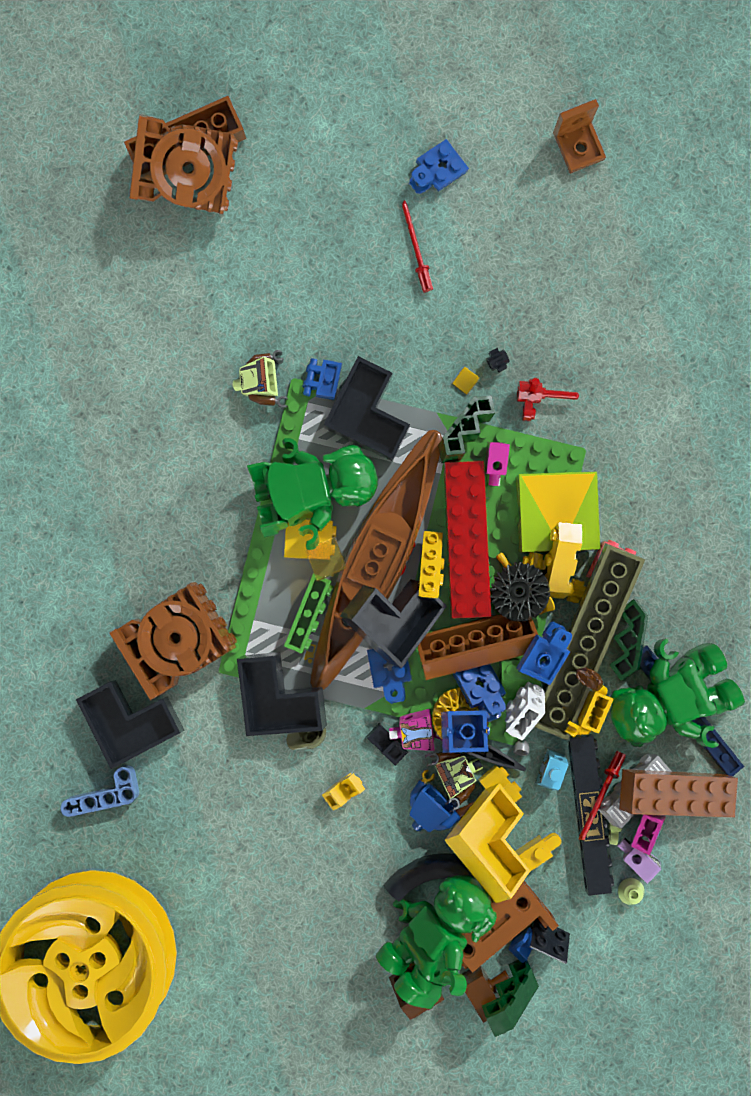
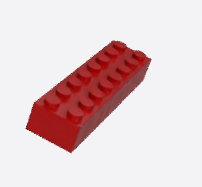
[444,461,491,618]

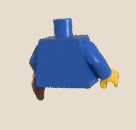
[409,770,475,832]

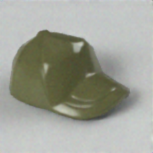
[286,728,326,750]

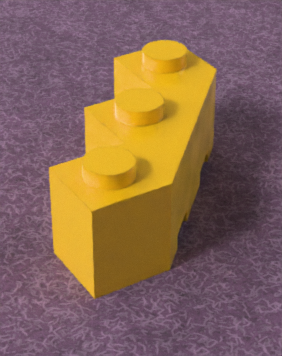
[544,522,582,599]

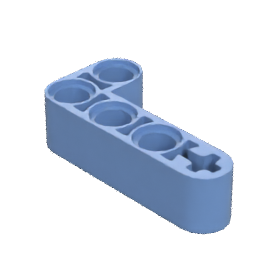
[61,765,139,817]

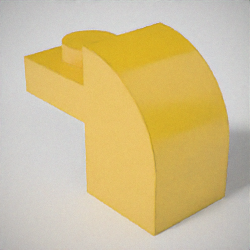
[322,773,365,810]

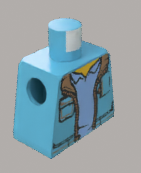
[535,749,568,790]

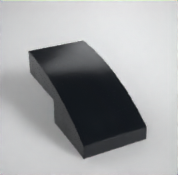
[366,723,408,766]

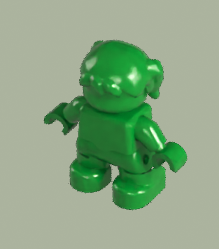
[247,438,378,550]
[610,638,745,748]
[376,875,497,1009]

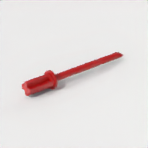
[402,200,433,293]
[579,751,626,840]

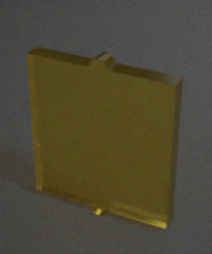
[306,537,347,581]

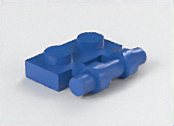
[302,358,342,401]

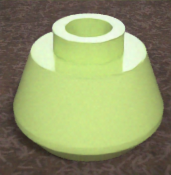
[618,878,645,905]

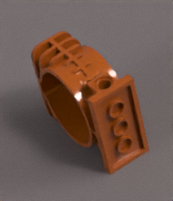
[130,114,238,215]
[110,582,237,700]

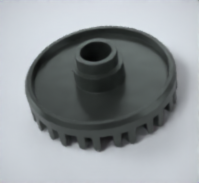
[490,562,550,622]

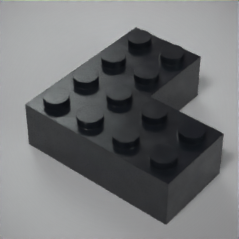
[324,356,410,462]
[340,579,447,668]
[237,652,327,736]
[76,680,185,769]

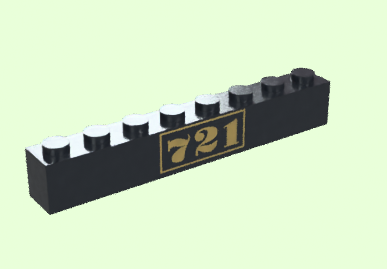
[568,734,614,896]

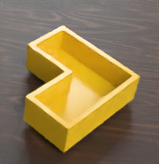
[445,783,530,903]

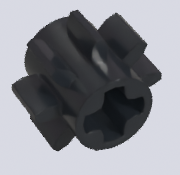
[486,348,510,373]

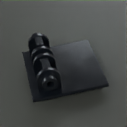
[530,918,570,964]

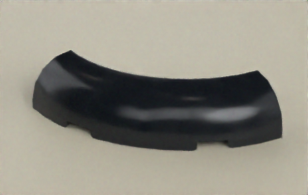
[383,853,475,902]

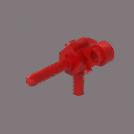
[517,378,579,421]

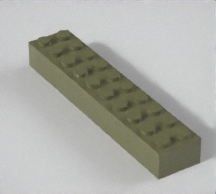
[534,543,645,740]

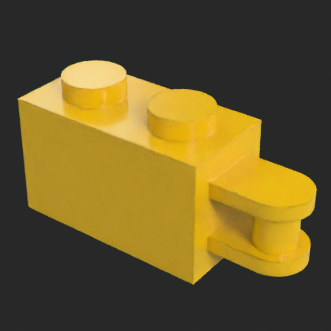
[515,833,561,871]

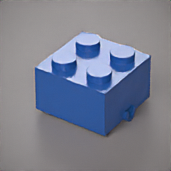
[441,711,490,753]

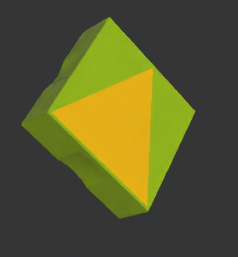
[516,472,600,553]

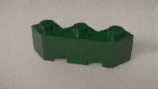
[438,395,495,463]
[609,599,648,681]
[482,960,539,1037]

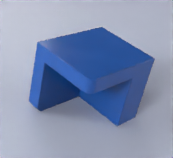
[508,927,533,963]

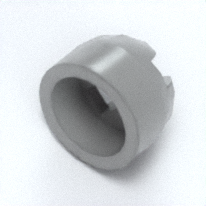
[513,740,530,756]

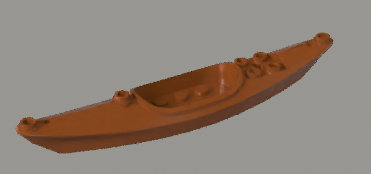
[310,430,442,690]

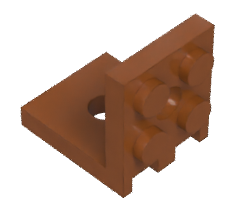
[553,99,606,174]

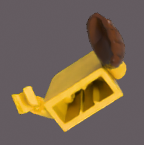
[564,667,613,737]

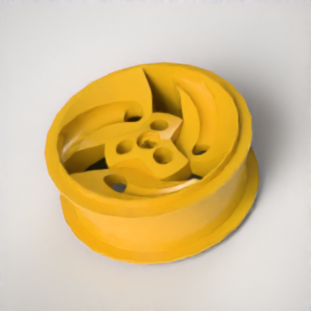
[0,870,177,1064]

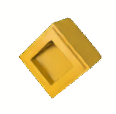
[452,366,479,395]

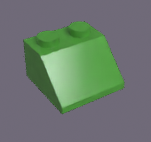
[499,658,541,698]

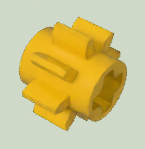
[522,552,546,570]
[567,579,586,603]

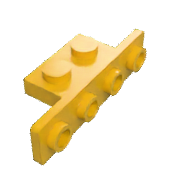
[419,531,445,598]

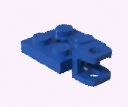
[409,139,469,194]
[517,622,572,685]
[367,649,412,704]
[453,664,506,722]

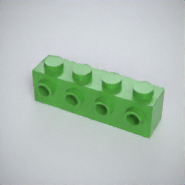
[284,574,334,653]

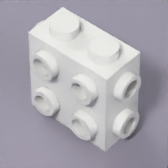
[505,682,545,741]

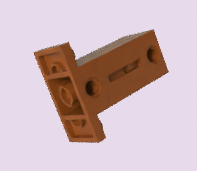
[462,881,559,973]

